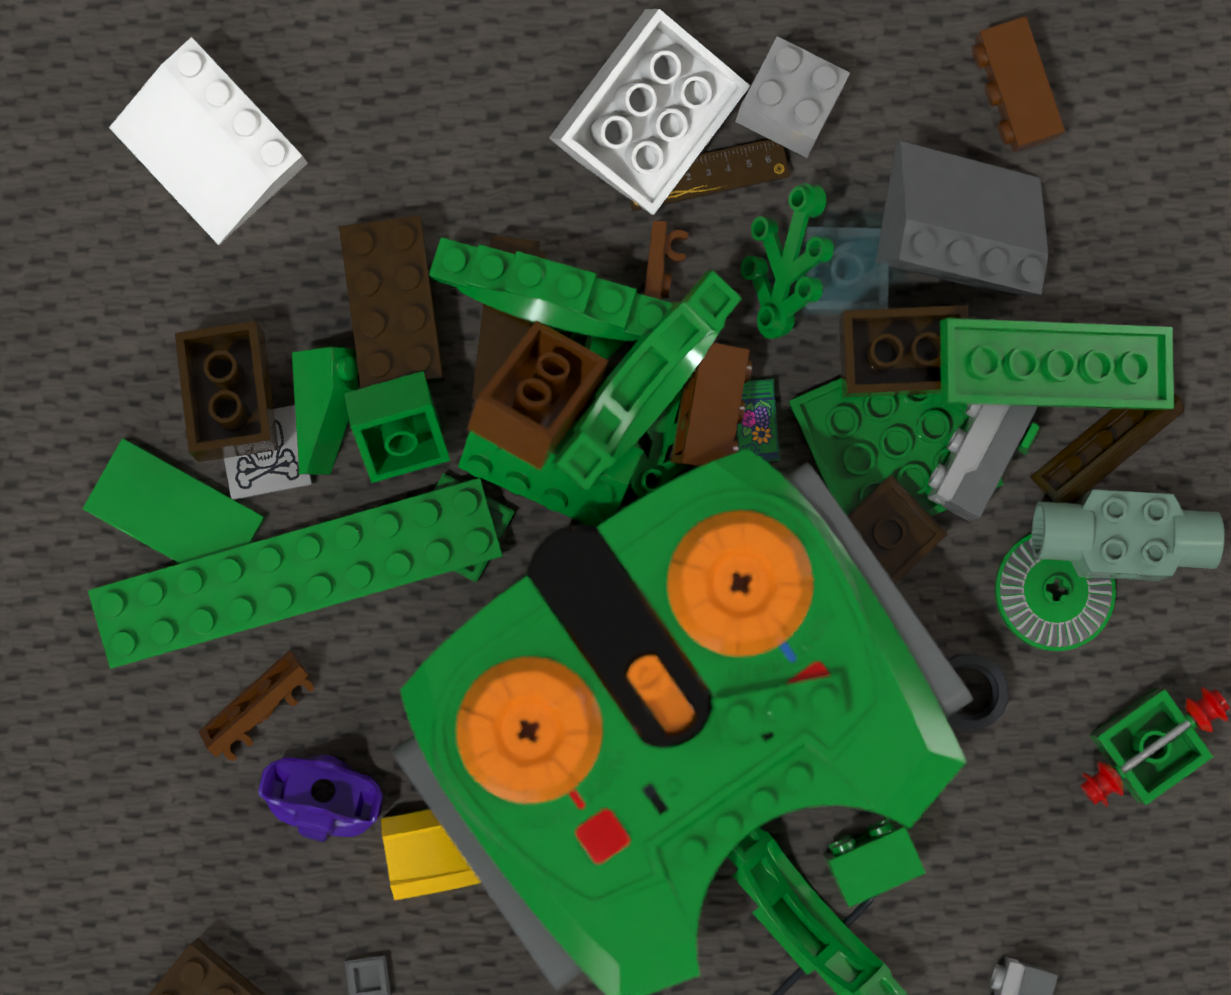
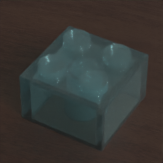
[802,227,889,315]

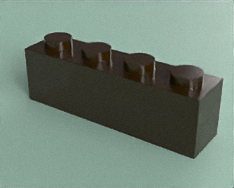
[472,236,548,401]

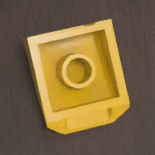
[381,809,481,900]

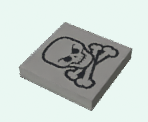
[224,405,313,500]

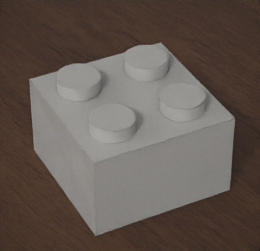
[735,36,850,158]

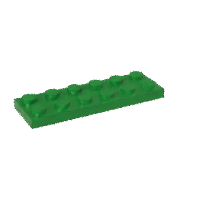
[940,318,1174,410]

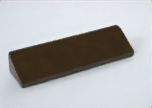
[1030,393,1184,503]

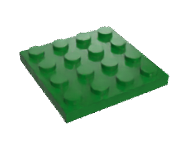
[788,378,1004,517]

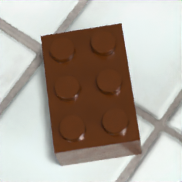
[468,320,608,470]

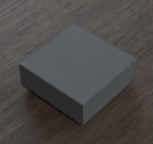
[344,954,391,995]

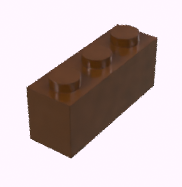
[972,16,1065,153]
[671,343,752,468]

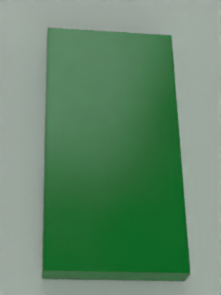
[82,438,265,564]

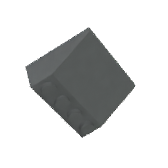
[876,141,1048,297]

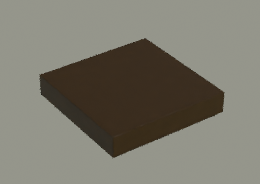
[847,475,948,585]

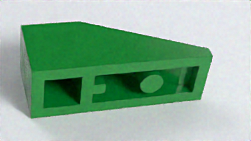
[292,347,359,475]

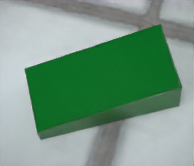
[1016,423,1040,455]

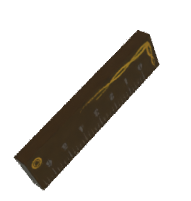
[629,139,790,212]

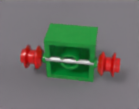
[1080,687,1230,807]

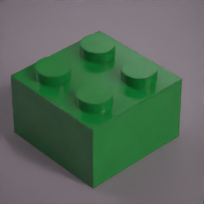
[344,371,450,483]
[823,818,926,907]

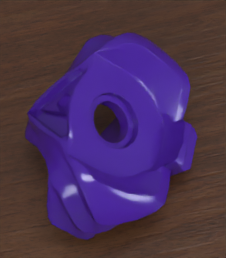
[259,755,383,842]

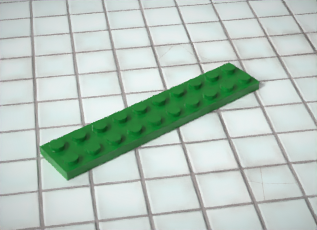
[88,478,503,669]

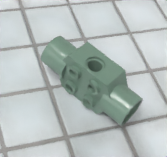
[1031,490,1224,581]

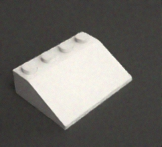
[549,9,750,215]
[109,37,308,245]

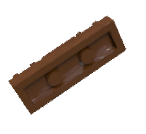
[645,220,688,300]
[198,650,314,761]

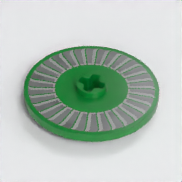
[994,534,1116,652]

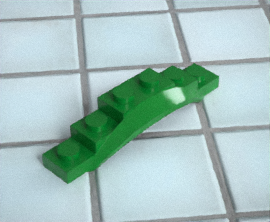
[429,237,673,341]
[551,271,742,491]
[726,827,908,995]

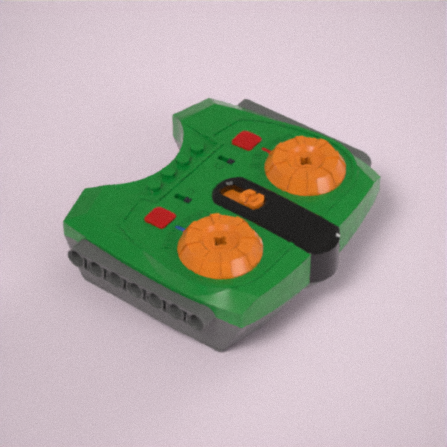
[392,449,973,995]

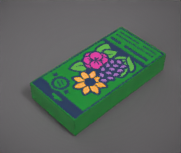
[736,379,780,462]

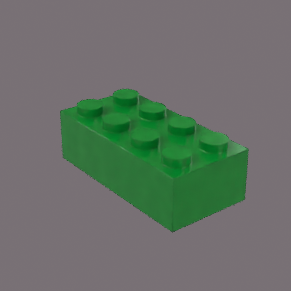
[458,421,643,529]

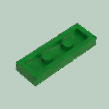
[711,674,848,742]

